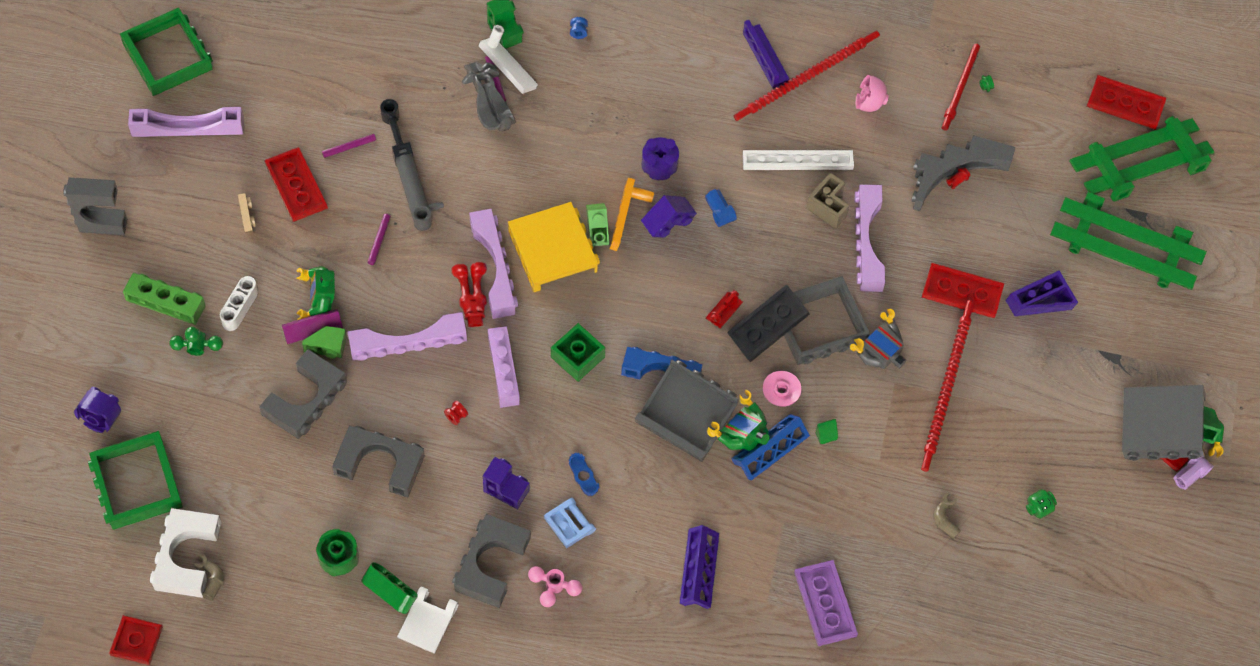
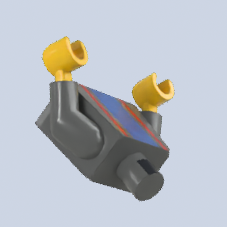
[850,309,906,369]

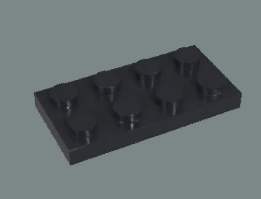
[727,284,810,362]

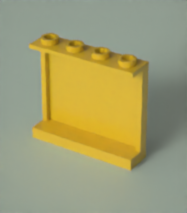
[508,202,600,292]

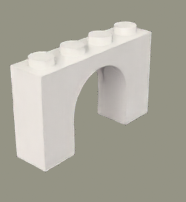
[150,508,221,598]

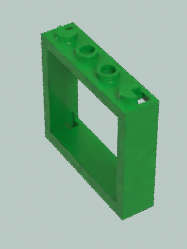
[119,7,213,96]
[88,431,183,530]

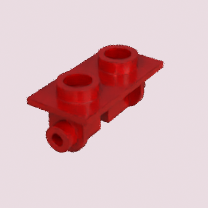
[705,290,743,329]

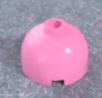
[855,75,889,112]

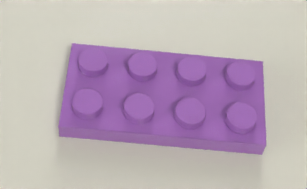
[794,560,858,646]

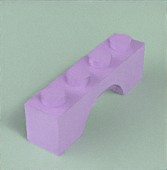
[488,326,519,408]

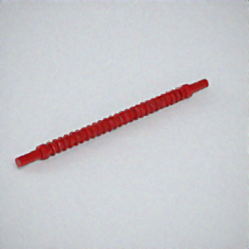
[733,30,880,121]
[921,300,974,472]

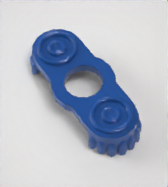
[569,453,599,496]

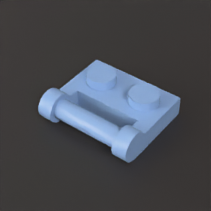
[544,498,596,549]

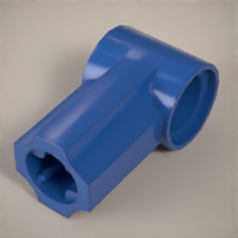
[705,189,737,227]

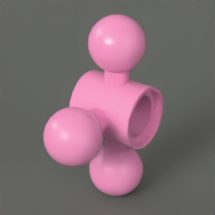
[528,566,582,607]

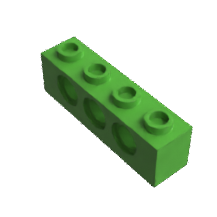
[123,273,205,325]

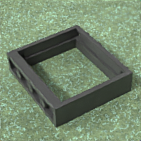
[784,276,870,365]

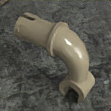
[934,492,961,540]
[193,555,224,601]

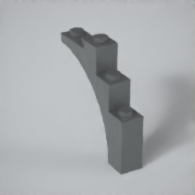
[912,135,1016,211]

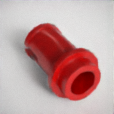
[946,167,971,189]

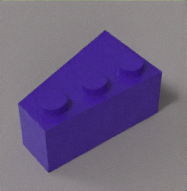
[1005,270,1078,316]

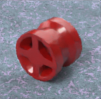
[444,400,469,425]

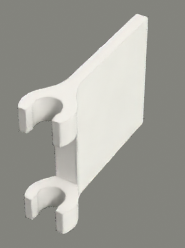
[397,587,459,654]

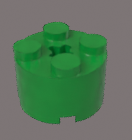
[316,529,359,576]

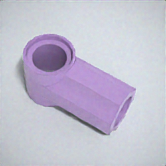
[1173,457,1214,490]

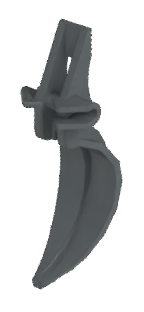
[462,61,516,131]

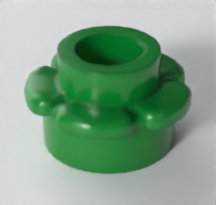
[979,75,994,92]

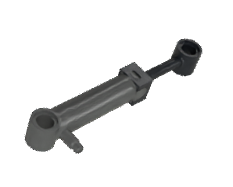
[380,99,444,231]

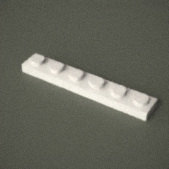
[742,150,854,170]

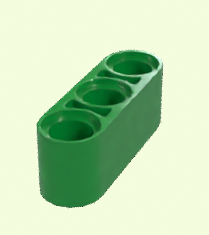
[361,562,418,614]

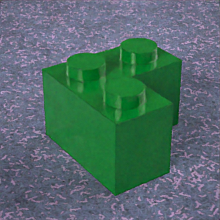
[486,0,524,49]

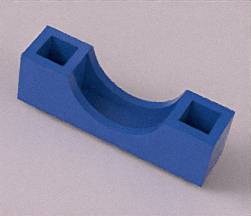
[621,347,703,380]

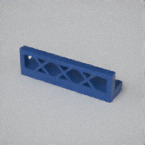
[731,414,810,481]

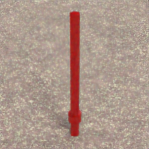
[941,44,980,131]

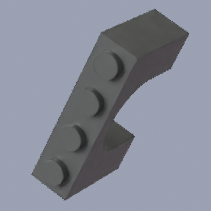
[63,177,128,235]
[259,349,347,439]
[332,425,425,497]
[452,514,531,608]

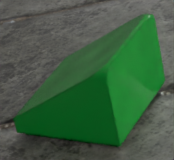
[815,419,838,444]

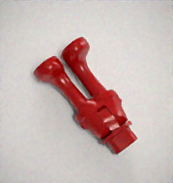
[451,262,487,327]

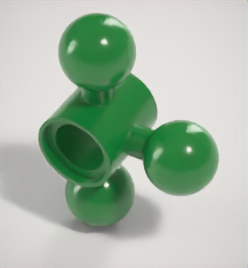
[169,326,223,356]

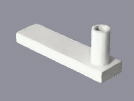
[479,25,538,94]

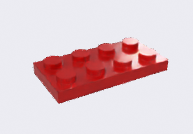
[1086,75,1167,130]
[264,147,328,222]
[921,263,1005,319]

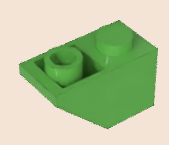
[586,203,609,247]
[302,326,347,359]

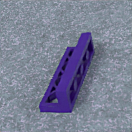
[743,20,790,89]
[679,525,720,609]

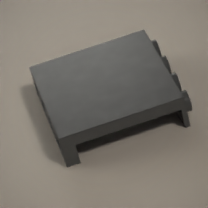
[635,359,739,462]
[1122,385,1206,461]

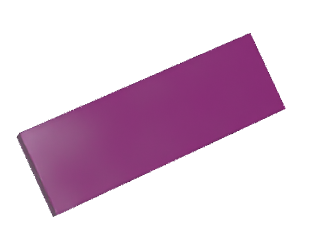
[282,309,343,344]

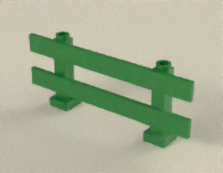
[1069,116,1214,202]
[1050,192,1207,290]

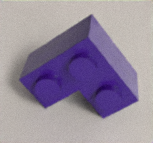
[641,195,697,238]
[482,457,530,510]

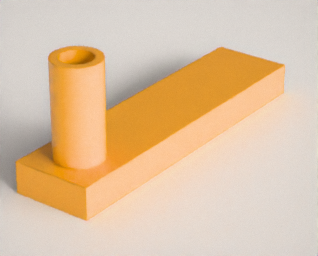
[610,178,654,251]

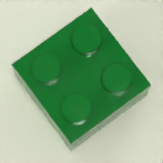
[551,323,606,382]

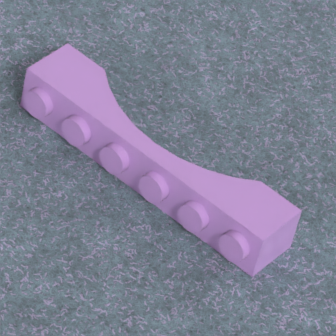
[128,107,244,137]
[854,184,885,292]
[469,209,518,319]
[348,312,467,361]

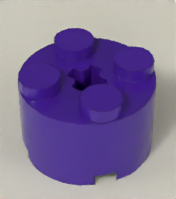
[641,137,679,180]
[74,387,121,433]

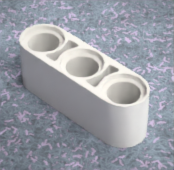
[220,276,258,331]

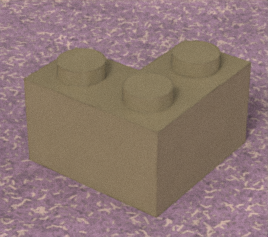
[806,173,849,229]

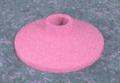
[763,371,801,407]

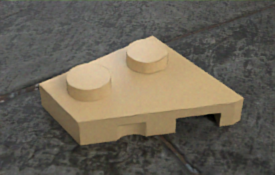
[238,193,256,233]

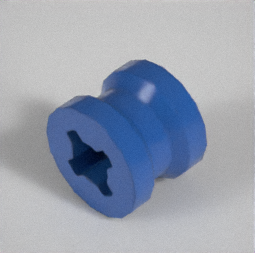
[570,17,588,39]

